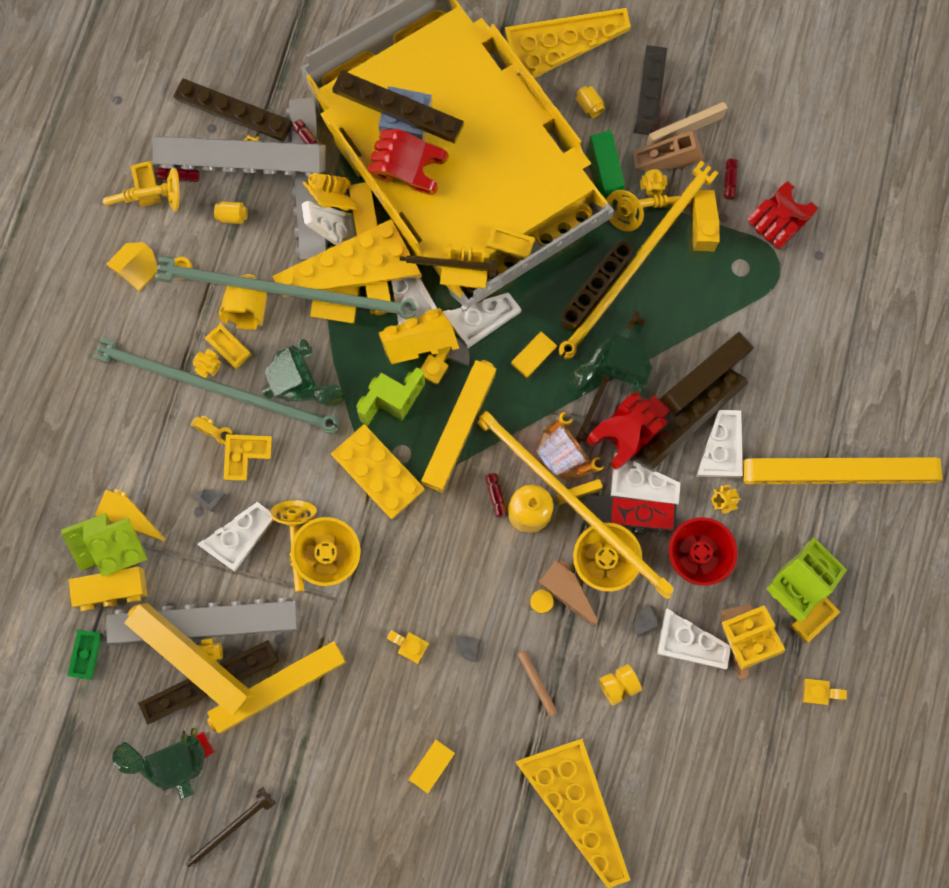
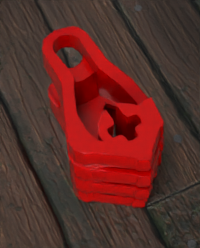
[368,129,449,195]
[747,181,819,250]
[586,391,667,470]

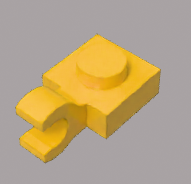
[420,347,451,386]
[190,416,233,445]
[387,630,429,664]
[803,679,847,705]

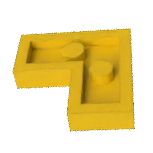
[224,434,272,481]

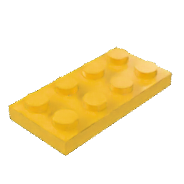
[331,424,425,520]

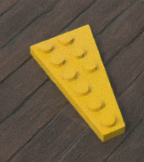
[505,8,631,78]
[272,219,421,298]
[515,738,631,888]

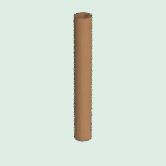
[517,650,558,717]

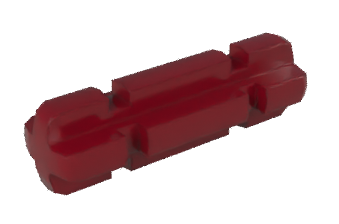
[292,119,319,144]
[724,158,738,200]
[157,167,200,182]
[485,473,507,517]

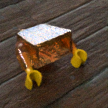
[536,412,604,479]

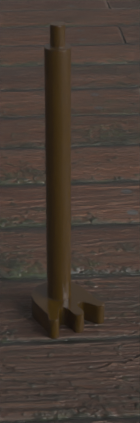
[400,255,498,279]
[186,787,276,867]

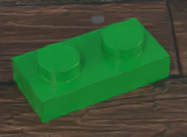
[67,629,103,680]

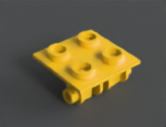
[303,173,359,211]
[440,245,490,289]

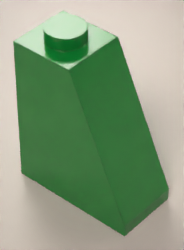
[586,130,625,200]

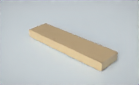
[646,102,728,146]

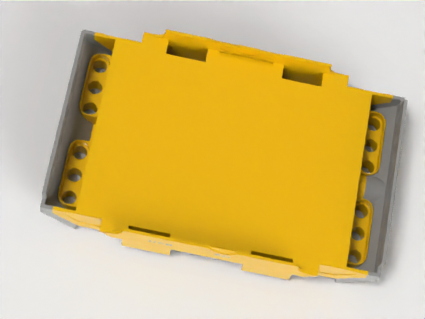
[300,0,614,309]

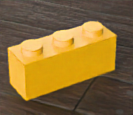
[69,566,148,612]

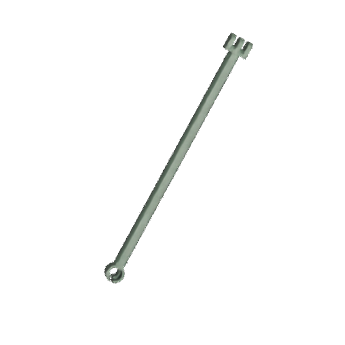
[155,257,417,320]
[93,338,339,435]

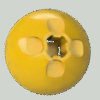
[291,517,361,586]
[573,523,642,592]

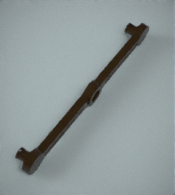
[575,311,645,444]

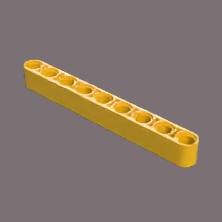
[742,457,943,485]

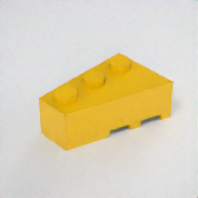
[379,308,459,364]

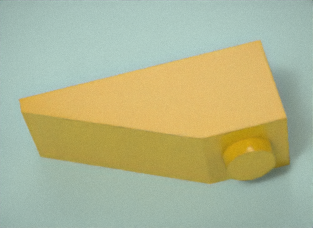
[692,190,720,252]
[95,489,165,542]

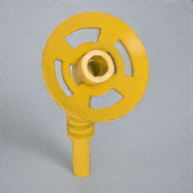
[103,168,180,212]
[606,190,691,231]
[270,500,317,593]

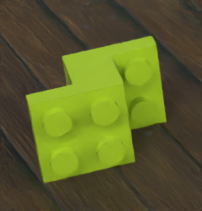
[356,367,425,426]
[61,513,147,577]
[766,537,847,622]

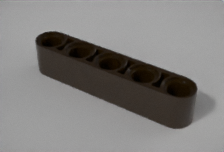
[560,240,633,332]
[660,331,755,416]

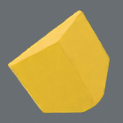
[106,242,158,292]

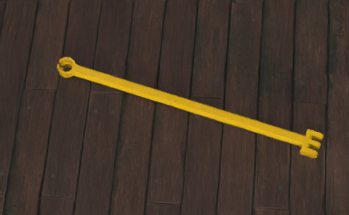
[558,161,718,360]
[477,411,673,599]

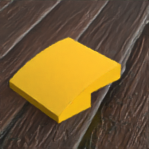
[310,286,361,323]
[722,605,786,670]

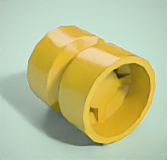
[599,664,642,706]

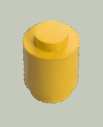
[576,85,606,119]
[214,201,248,224]

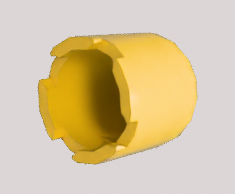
[218,274,268,330]
[508,484,554,533]

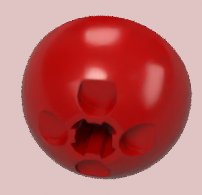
[668,517,738,586]

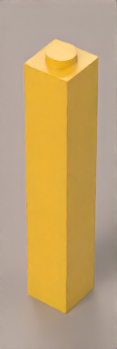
[349,182,391,315]
[421,360,496,494]
[124,603,254,716]
[207,641,347,733]

